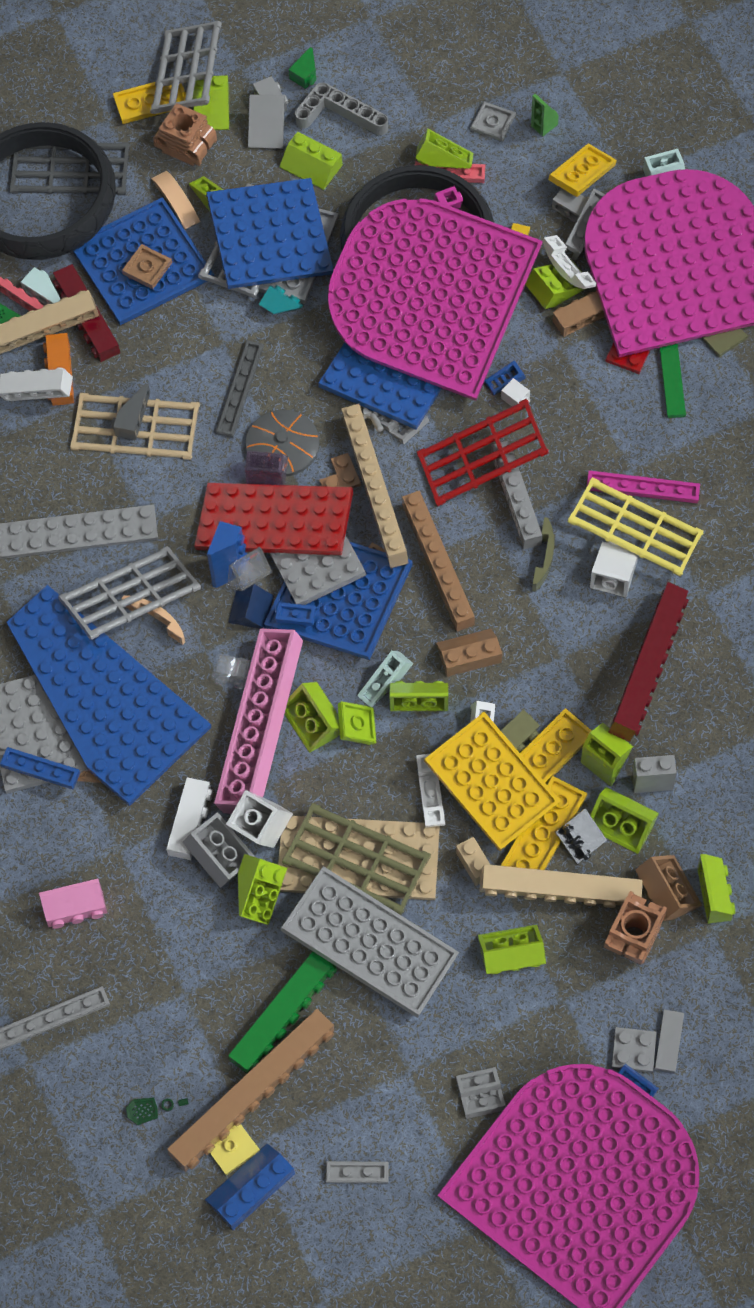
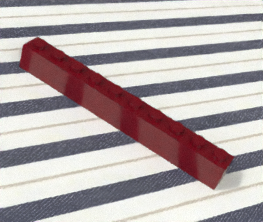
[608,582,689,742]

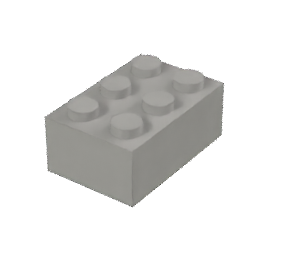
[182,812,255,888]

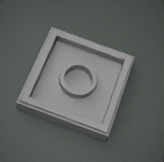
[470,102,516,141]

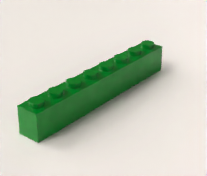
[228,952,337,1074]

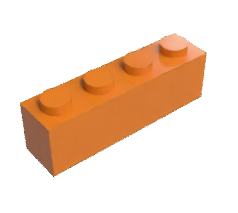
[43,333,74,406]

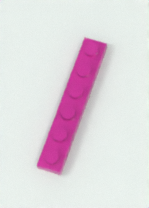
[587,470,700,504]

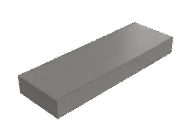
[655,1009,684,1073]
[326,1161,389,1184]

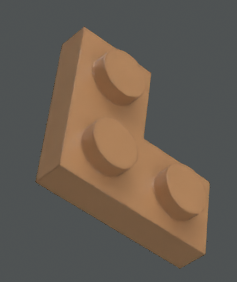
[320,453,361,489]

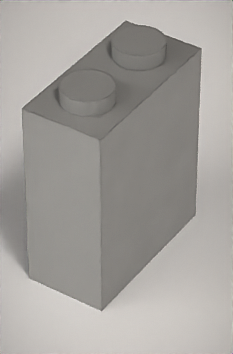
[632,755,677,793]

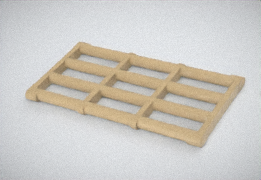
[70,393,200,460]

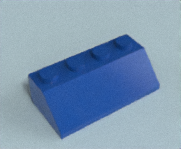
[207,521,248,588]
[205,1144,295,1230]

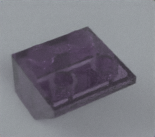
[245,451,288,485]

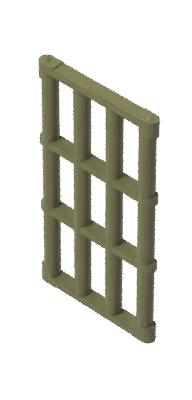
[282,803,431,915]

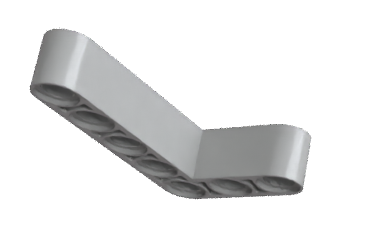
[295,83,388,135]

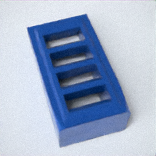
[484,360,526,395]

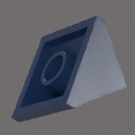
[228,584,274,629]

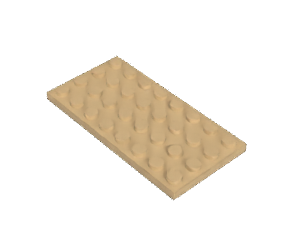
[278,816,440,900]

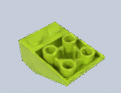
[525,260,587,309]
[581,723,633,787]
[238,854,287,925]

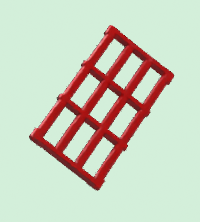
[417,398,549,506]

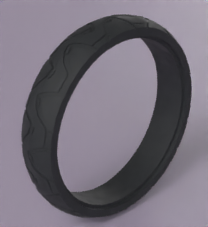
[0,122,116,260]
[340,165,494,250]

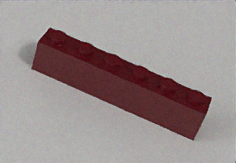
[52,264,120,362]

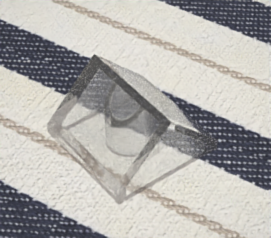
[228,547,272,591]

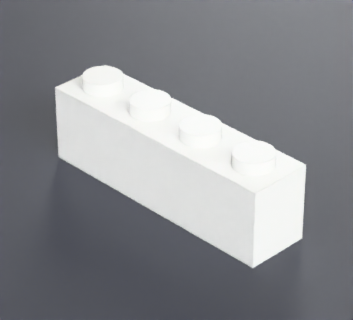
[0,368,73,401]
[166,777,213,860]

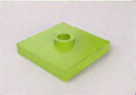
[338,701,376,745]

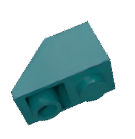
[259,285,303,314]

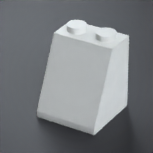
[590,541,639,597]
[226,790,293,848]

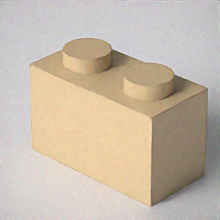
[456,837,490,886]

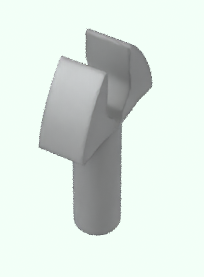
[363,407,383,432]

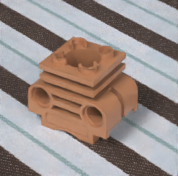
[153,103,217,166]
[604,891,667,965]

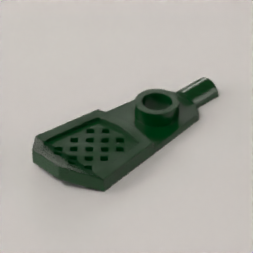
[126,1097,189,1125]

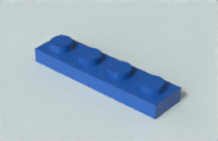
[0,747,80,790]

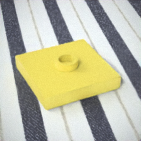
[210,1124,260,1176]

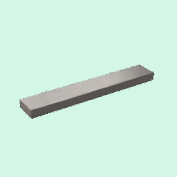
[0,986,110,1051]

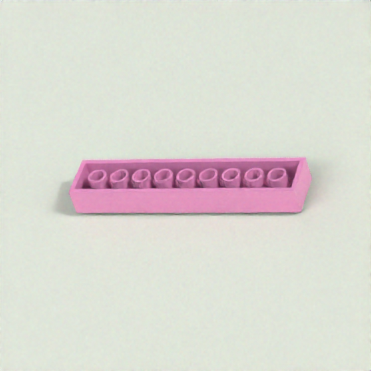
[214,629,303,814]

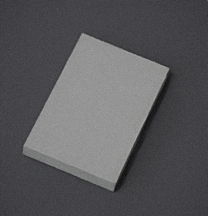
[248,95,285,149]

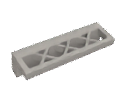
[565,189,605,261]

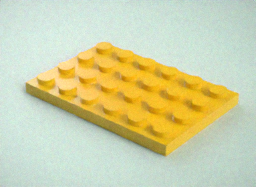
[424,712,561,851]

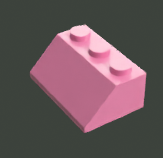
[39,879,107,929]

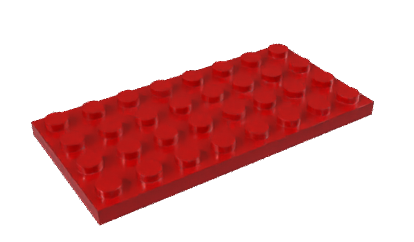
[194,483,353,555]

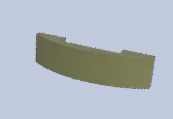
[532,517,554,592]

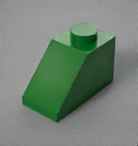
[289,47,316,89]

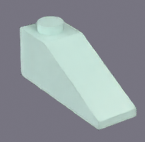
[21,267,61,305]
[357,650,413,707]

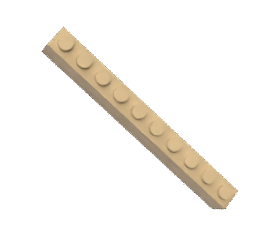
[341,404,409,568]

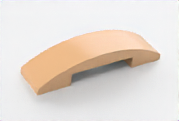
[151,171,200,229]
[121,595,185,645]

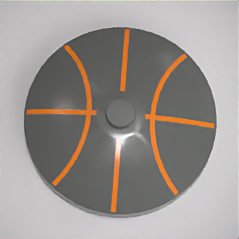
[246,410,320,477]

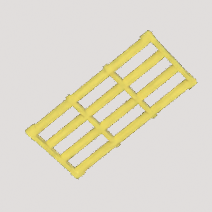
[567,477,704,577]

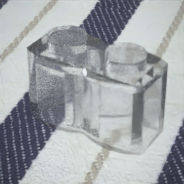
[211,654,251,689]

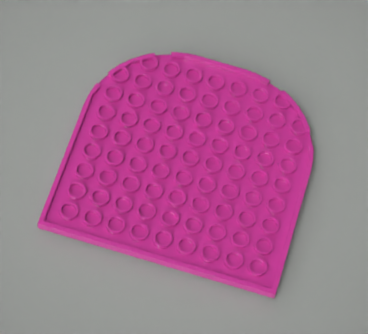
[584,169,754,357]
[328,198,543,401]
[438,1064,699,1308]

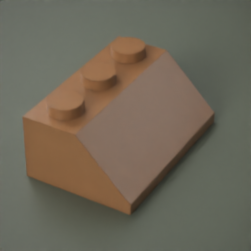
[436,629,502,677]
[635,855,703,921]

